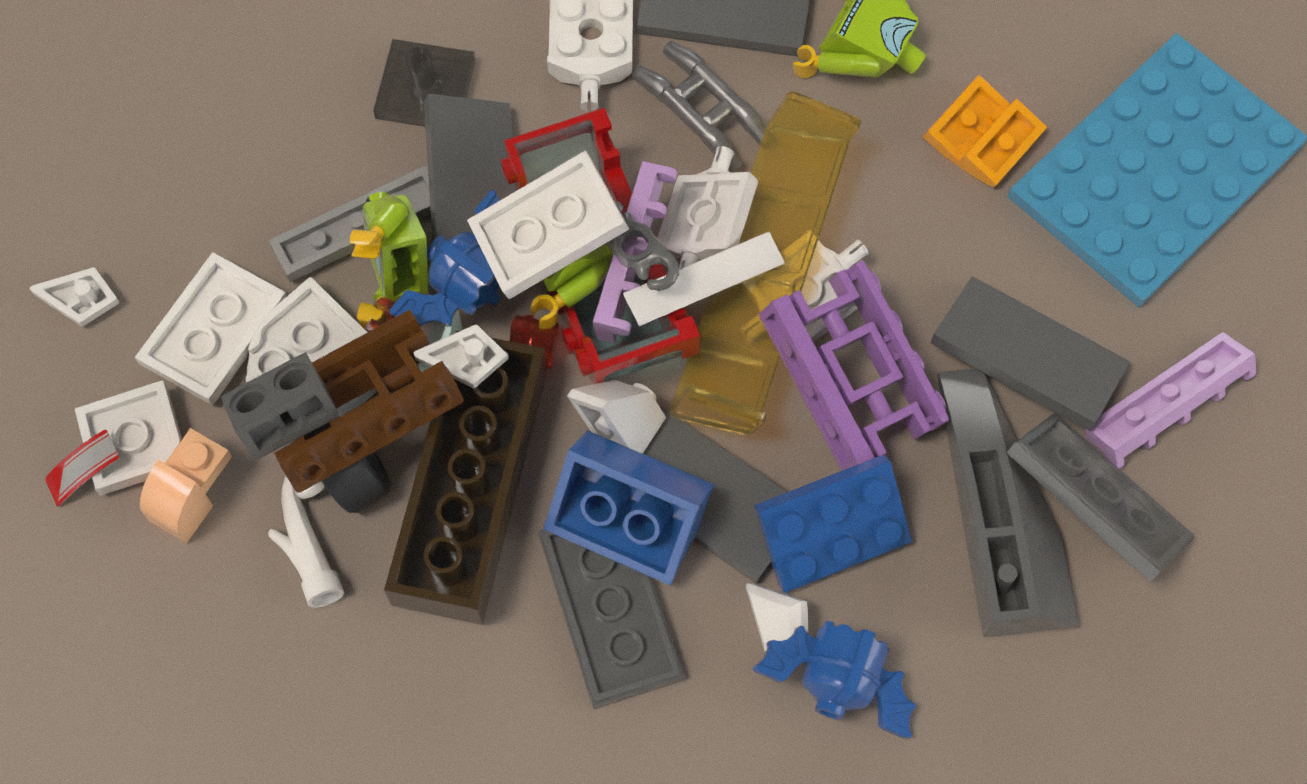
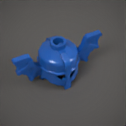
[389,190,502,327]
[753,621,916,739]

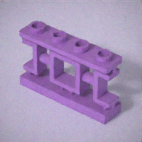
[758,260,949,471]

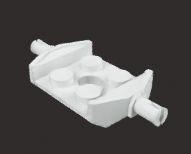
[547,0,633,111]

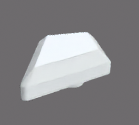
[30,267,120,327]
[414,324,509,389]
[746,583,808,651]

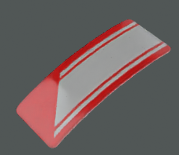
[45,430,119,507]

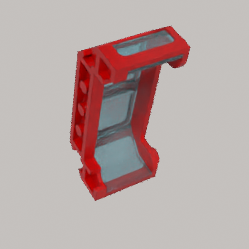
[500,107,700,384]

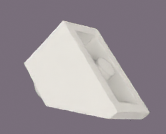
[567,380,666,454]

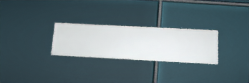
[623,232,785,326]

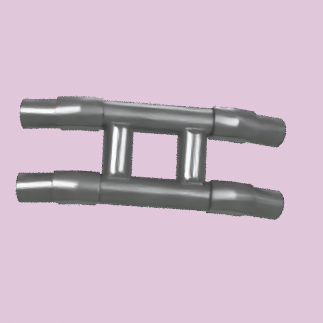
[632,41,775,173]

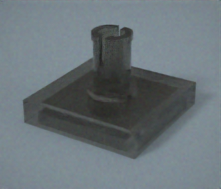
[373,39,476,127]

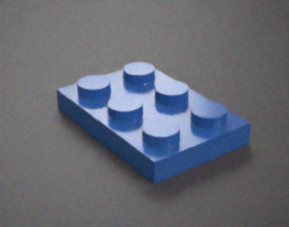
[754,455,912,593]

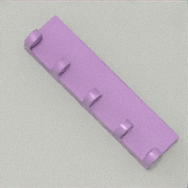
[593,161,678,343]
[1085,332,1256,469]

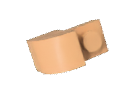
[140,428,232,544]

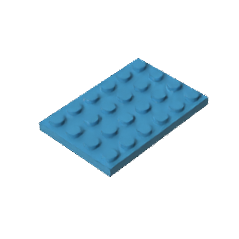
[1007,33,1307,308]

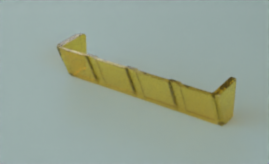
[669,92,861,435]

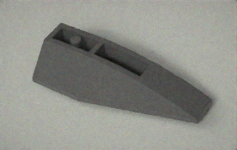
[937,368,1078,637]

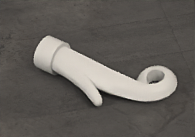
[268,476,344,608]

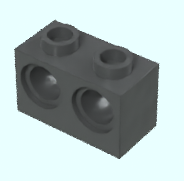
[220,352,340,461]

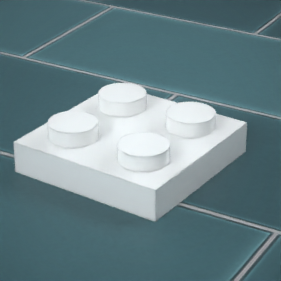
[75,380,182,496]

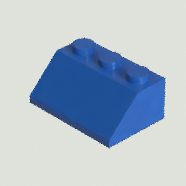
[543,430,714,586]

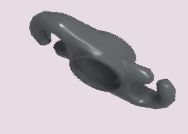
[605,202,679,291]

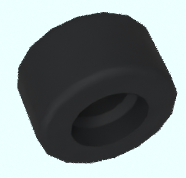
[322,452,391,513]

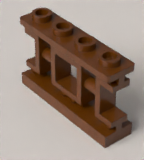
[274,309,464,493]

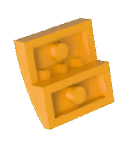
[922,75,1047,187]

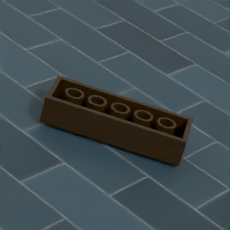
[384,331,548,625]

